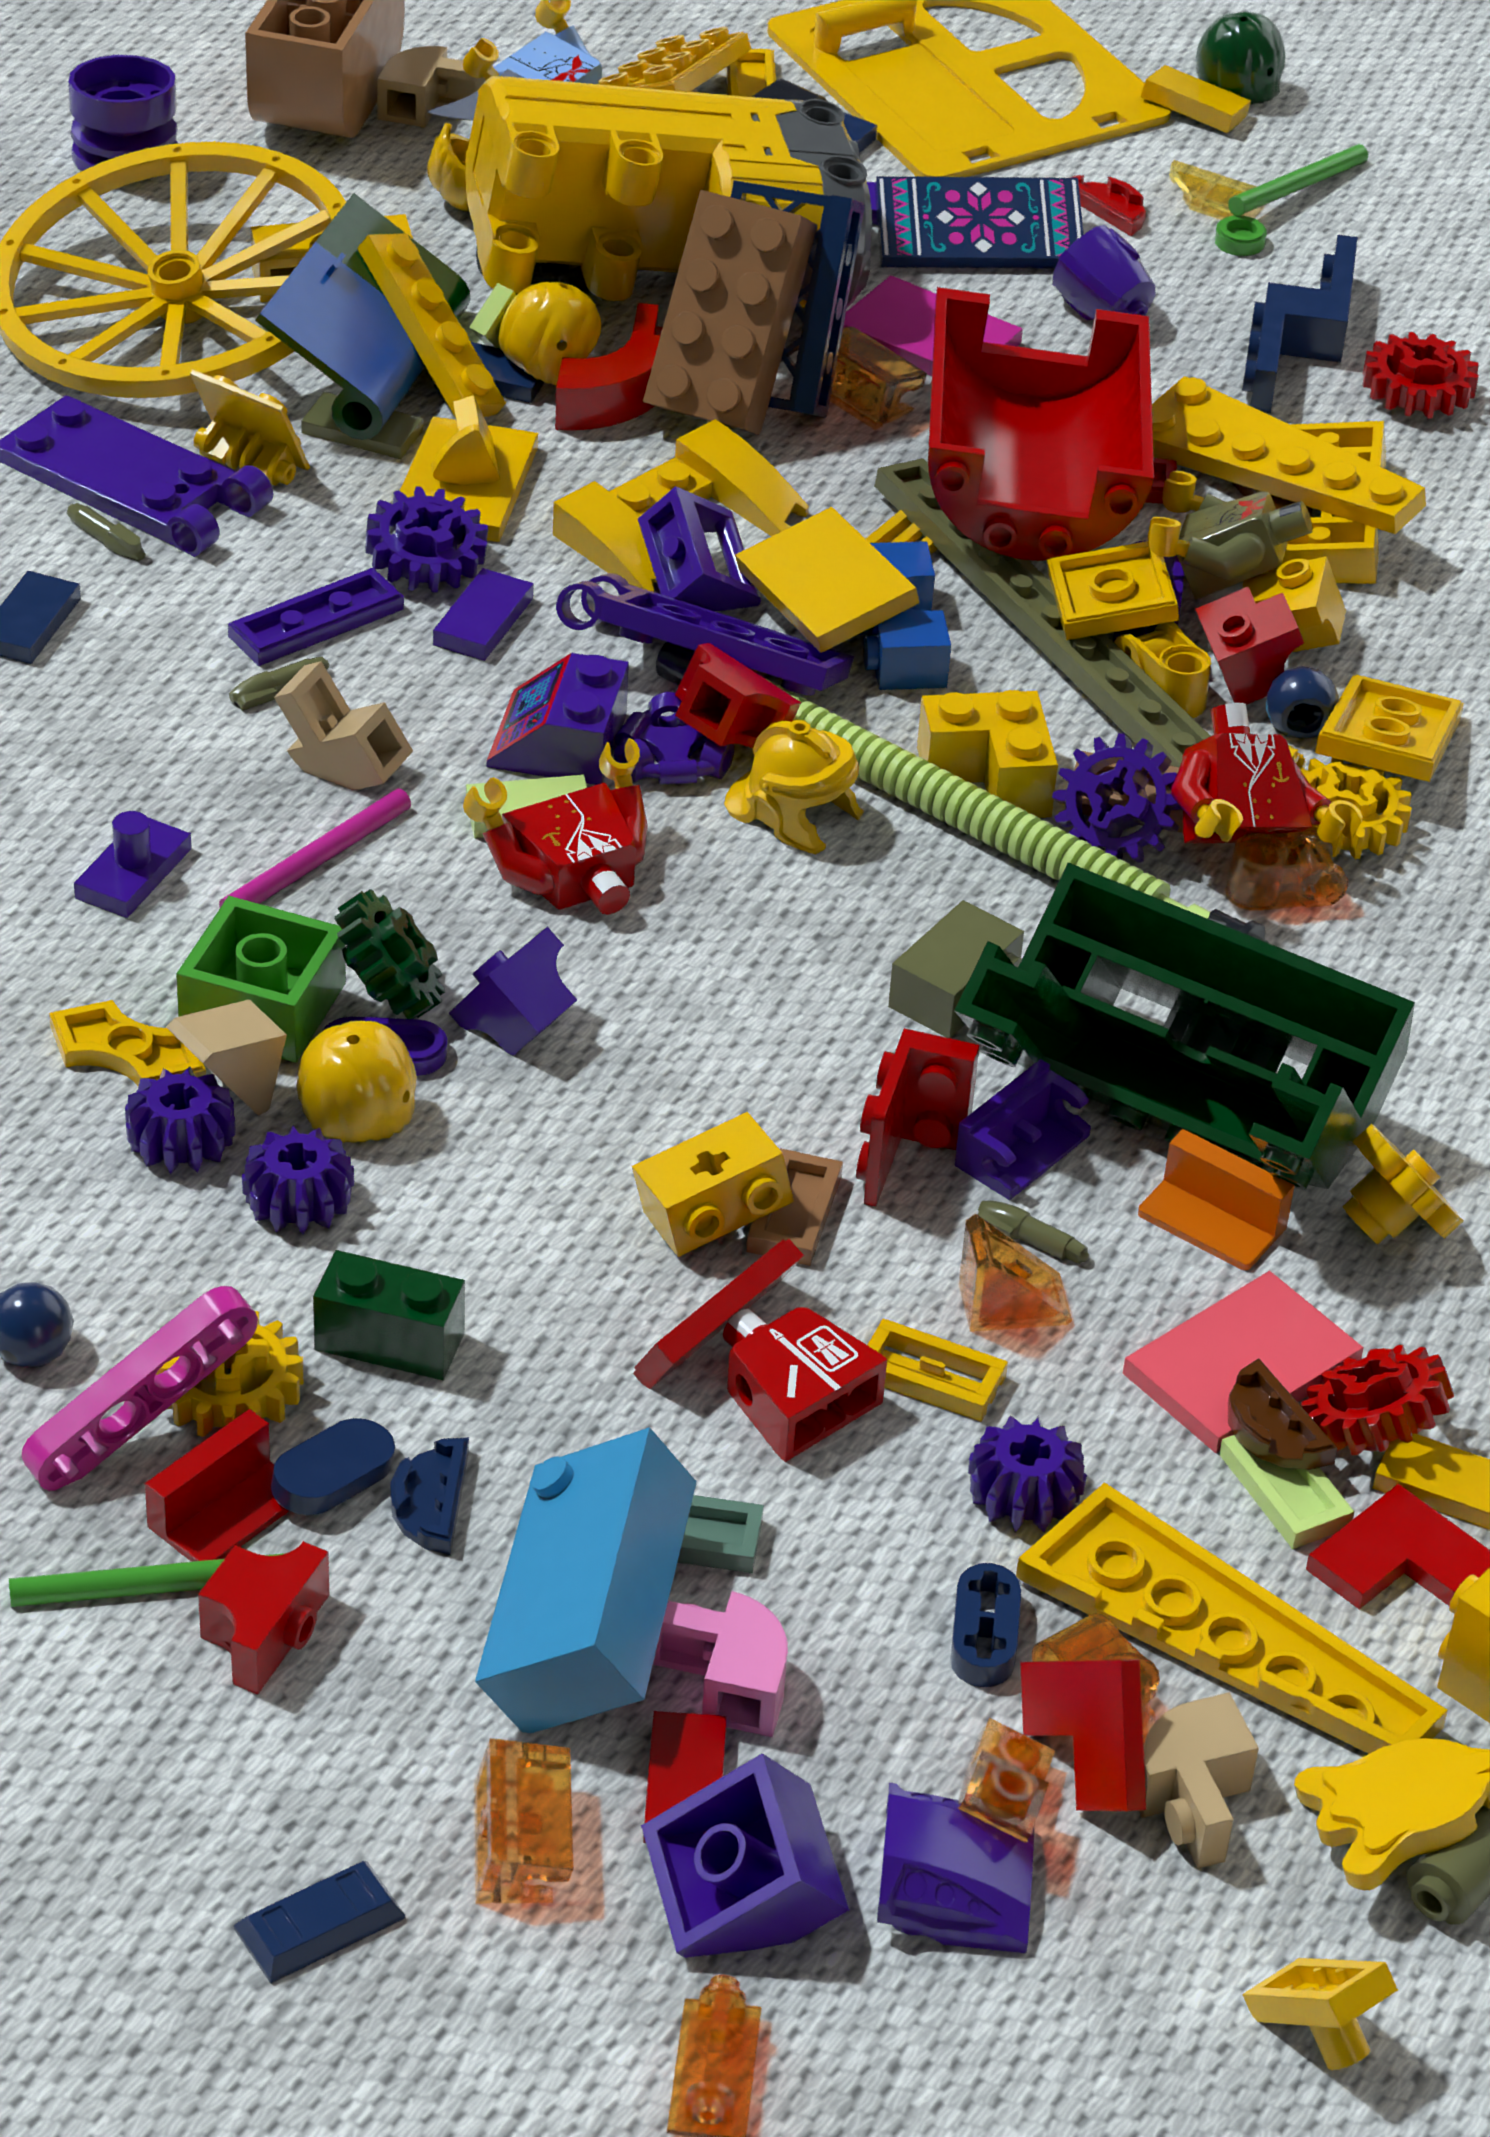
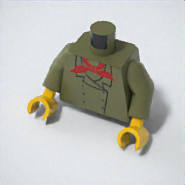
[1147,471,1313,600]

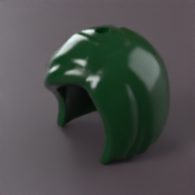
[1196,12,1285,105]

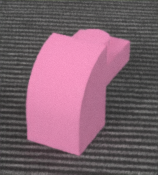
[653,1591,788,1737]

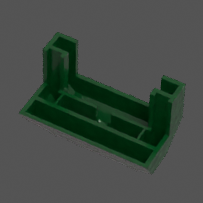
[954,862,1415,1190]

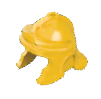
[724,720,864,855]

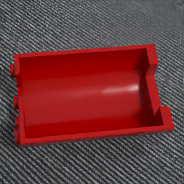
[928,287,1154,561]

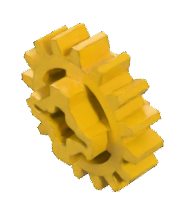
[1292,758,1412,859]
[156,1311,304,1437]

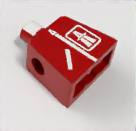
[723,1307,887,1462]

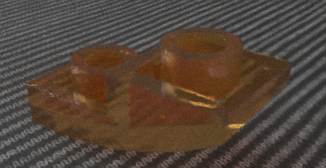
[958,1718,1055,1843]

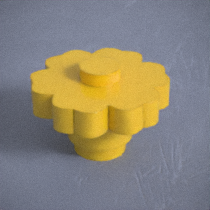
[1342,1124,1464,1245]

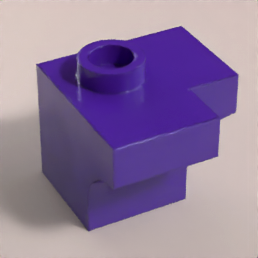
[449,926,577,1056]

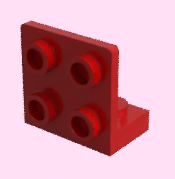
[856,1028,980,1207]

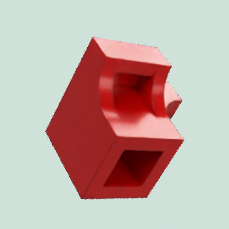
[1195,587,1305,705]

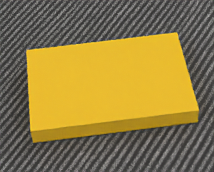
[400,416,538,542]
[735,507,919,653]
[1315,674,1464,782]

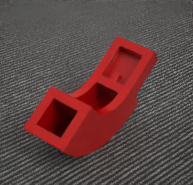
[555,303,663,430]

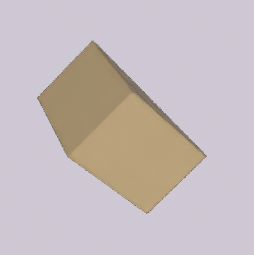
[166,999,287,1116]

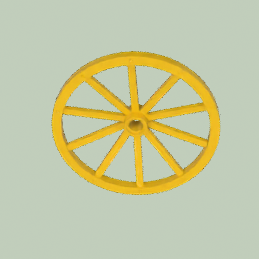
[0,142,346,398]

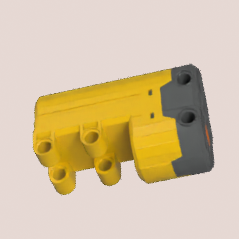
[466,76,872,311]

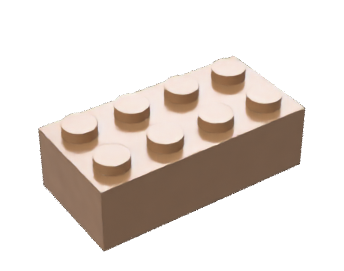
[643,190,818,435]

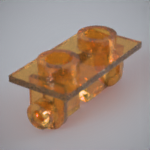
[667,1975,762,2137]

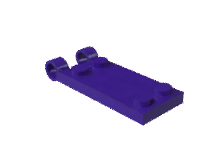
[0,395,273,557]
[556,573,854,696]

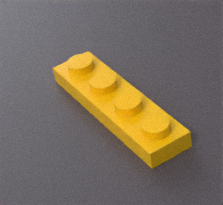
[357,233,506,418]

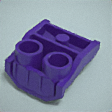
[877,1783,1035,1954]

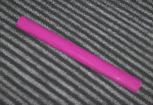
[219,788,411,908]

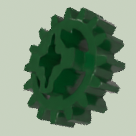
[334,889,445,1019]

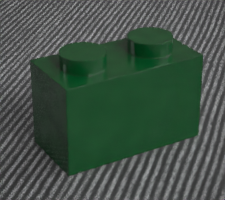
[313,1250,465,1381]

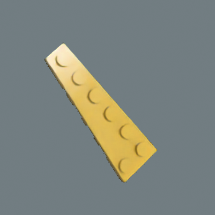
[1152,376,1426,535]
[1016,1482,1448,1754]

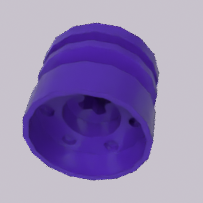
[68,55,178,179]

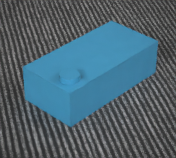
[475,1427,697,1734]

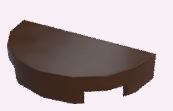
[1228,1358,1338,1470]

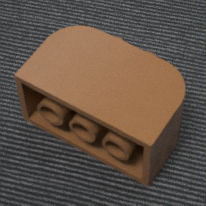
[245,0,405,138]

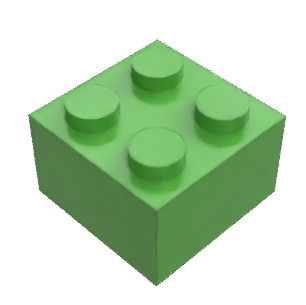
[176,896,346,1063]

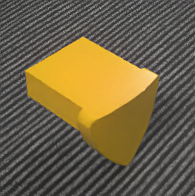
[431,395,500,485]

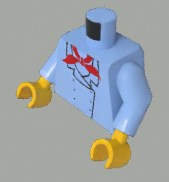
[463,0,602,84]

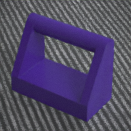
[638,486,761,611]

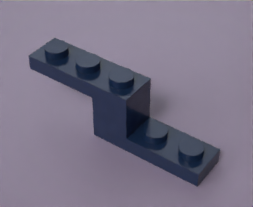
[1242,234,1358,413]

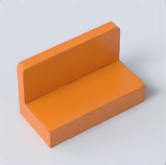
[1138,1129,1295,1271]

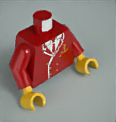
[1171,703,1363,843]
[463,739,648,915]

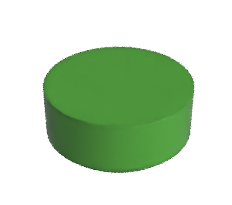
[1215,215,1267,256]

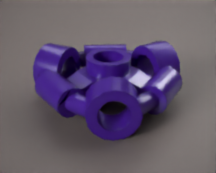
[614,692,735,785]

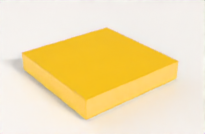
[1047,541,1179,640]

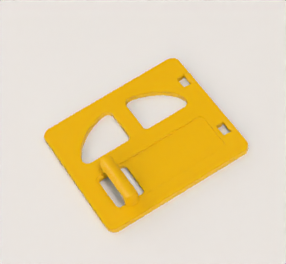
[767,0,1171,177]

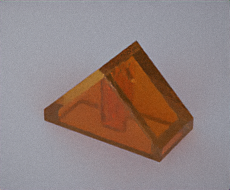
[959,1214,1072,1332]

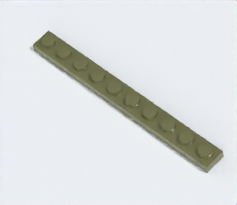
[874,458,1210,767]

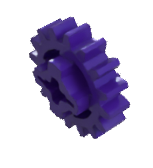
[365,487,488,592]
[1052,733,1182,863]

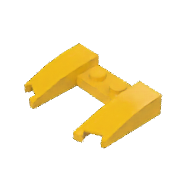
[553,419,809,592]
[1282,421,1386,584]

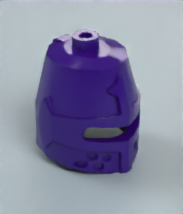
[1052,225,1156,321]

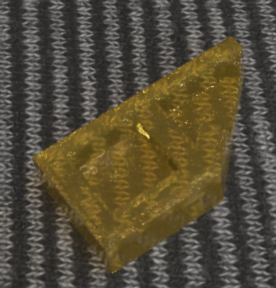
[1169,160,1257,220]

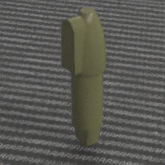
[67,503,146,561]
[229,657,330,711]
[973,1200,1089,1264]

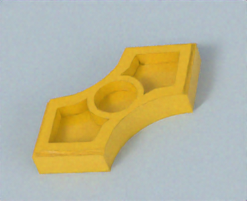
[49,1000,206,1087]

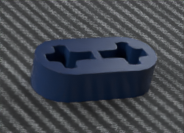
[950,1563,1021,1687]

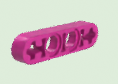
[21,1286,258,1491]

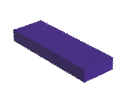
[228,568,404,667]

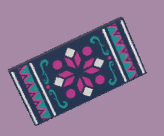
[875,176,1084,269]

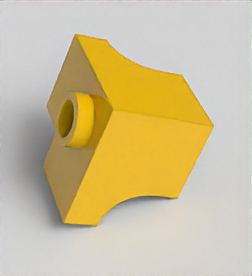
[1242,556,1346,652]

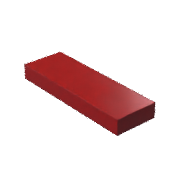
[633,1239,805,1389]

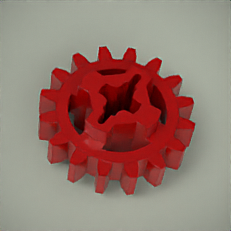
[1362,332,1479,418]
[1302,1345,1454,1455]

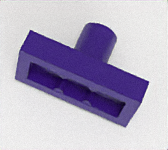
[74,811,192,918]

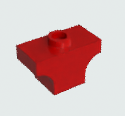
[675,643,801,748]
[198,1541,330,1695]

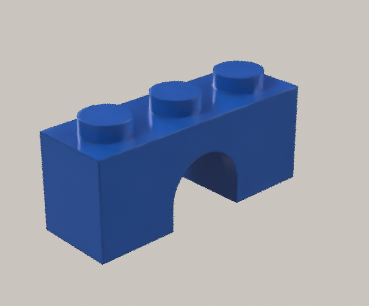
[858,541,951,690]

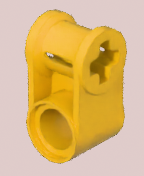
[1114,622,1211,718]

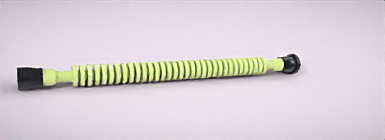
[656,641,1269,943]

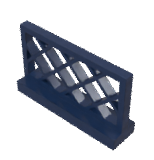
[731,180,865,418]

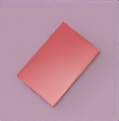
[1123,1270,1364,1453]

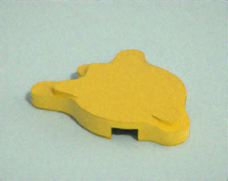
[1294,1738,1490,1890]

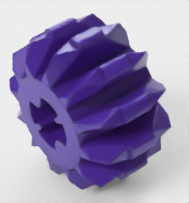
[125,1067,236,1175]
[242,1125,355,1235]
[968,1415,1087,1533]

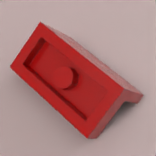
[145,1409,289,1562]

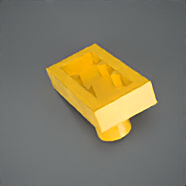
[1242,1958,1398,2070]

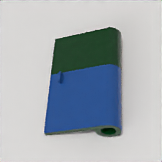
[255,193,470,440]

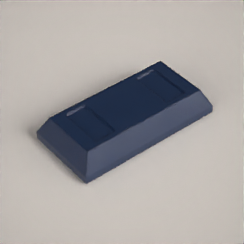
[234,1860,405,1984]

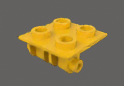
[189,369,310,486]

